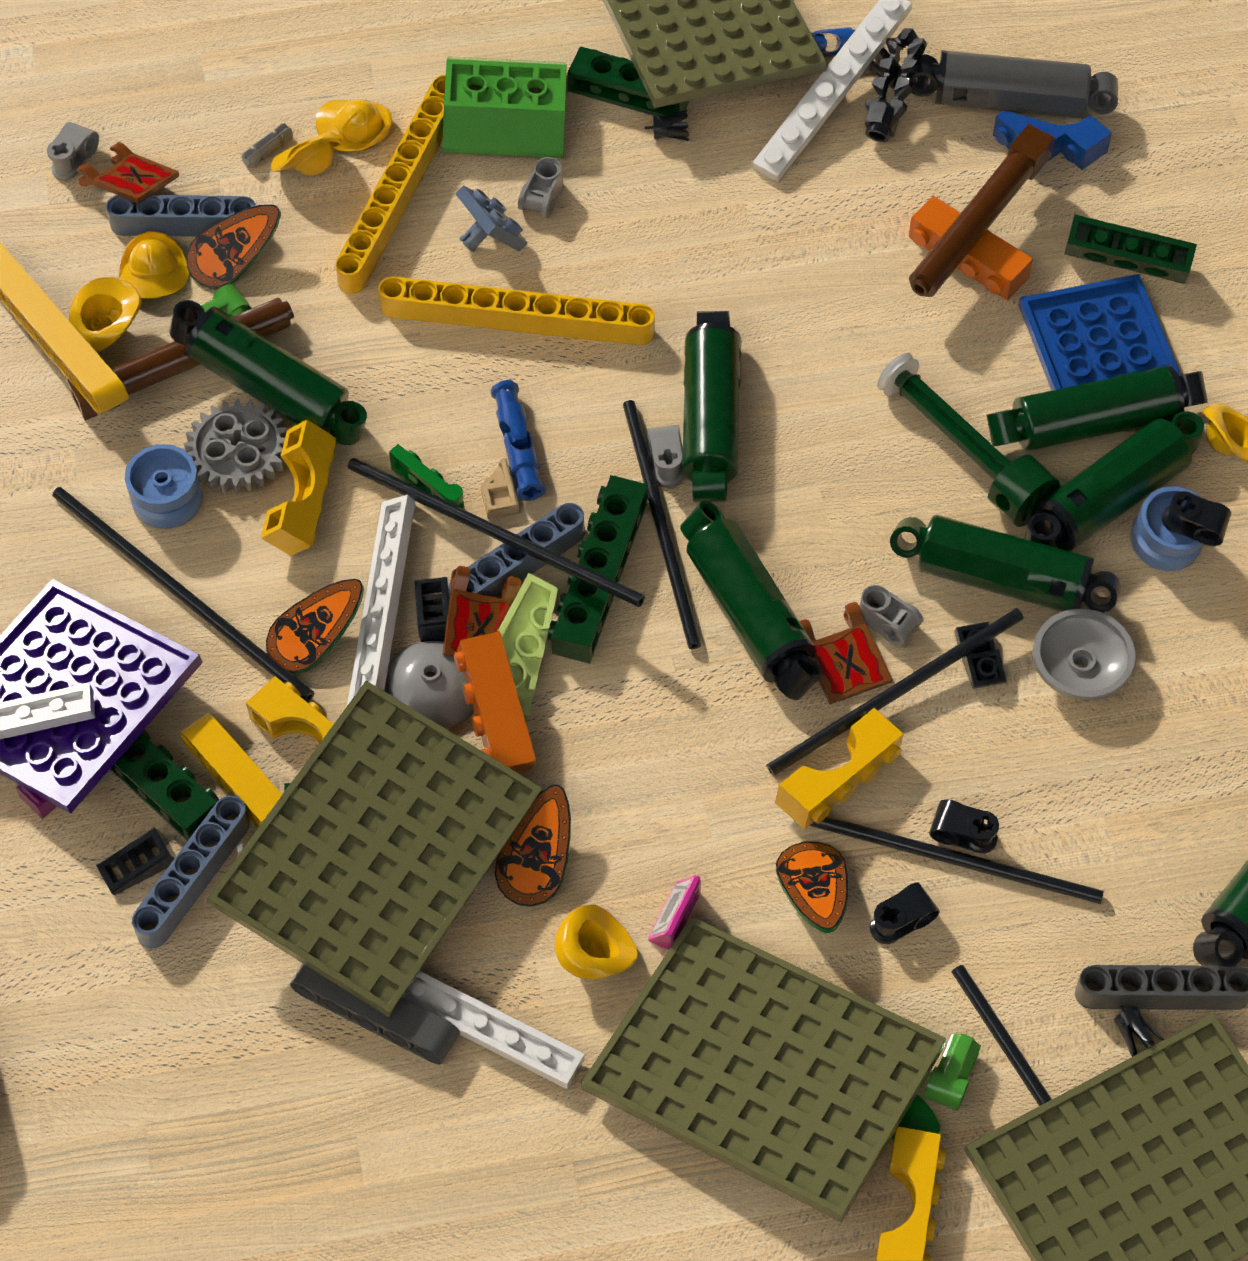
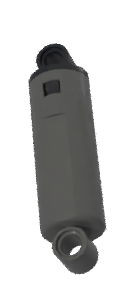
[910,50,1118,118]

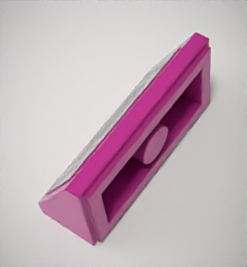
[648,875,701,950]

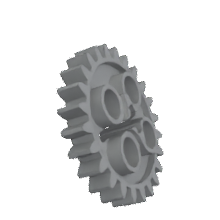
[184,399,287,494]

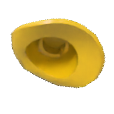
[316,99,392,152]
[271,132,343,176]
[119,231,189,299]
[69,277,142,352]
[1202,403,1248,463]
[555,904,638,980]

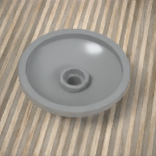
[1033,609,1136,700]
[384,641,474,730]

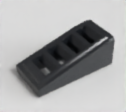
[414,577,450,642]
[96,827,176,895]

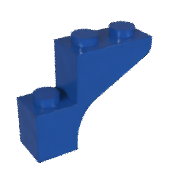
[993,111,1112,170]

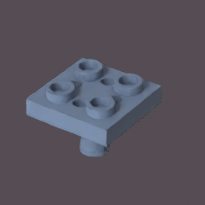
[456,185,528,252]

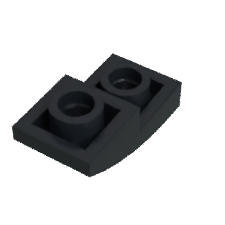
[954,621,1007,689]

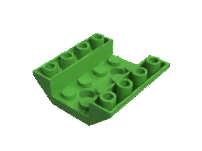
[442,56,567,158]

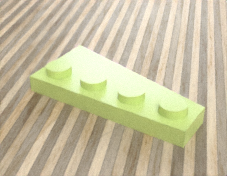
[497,573,558,720]

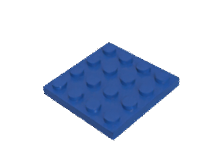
[1018,274,1180,390]

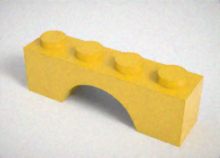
[261,420,337,556]
[246,676,336,743]
[775,708,904,830]
[875,1127,946,1261]

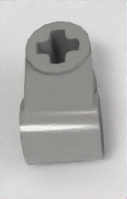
[47,122,99,180]
[518,157,563,218]
[647,425,684,488]
[859,585,923,647]

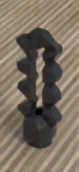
[865,28,927,142]

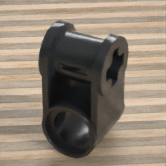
[1162,491,1231,546]
[929,799,999,854]
[870,882,940,944]

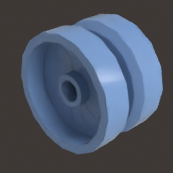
[124,444,203,529]
[1130,486,1204,572]

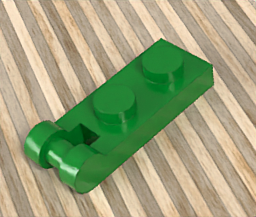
[389,444,465,510]

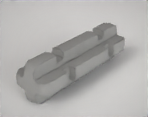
[241,123,293,168]

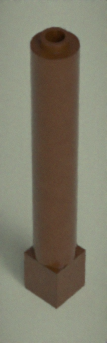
[909,123,1055,297]
[67,297,294,421]

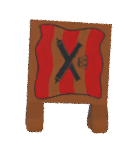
[77,142,179,204]
[442,566,521,657]
[799,602,892,704]

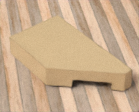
[480,458,519,519]

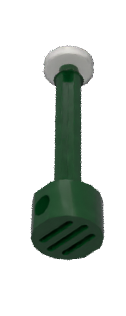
[877,353,1060,527]

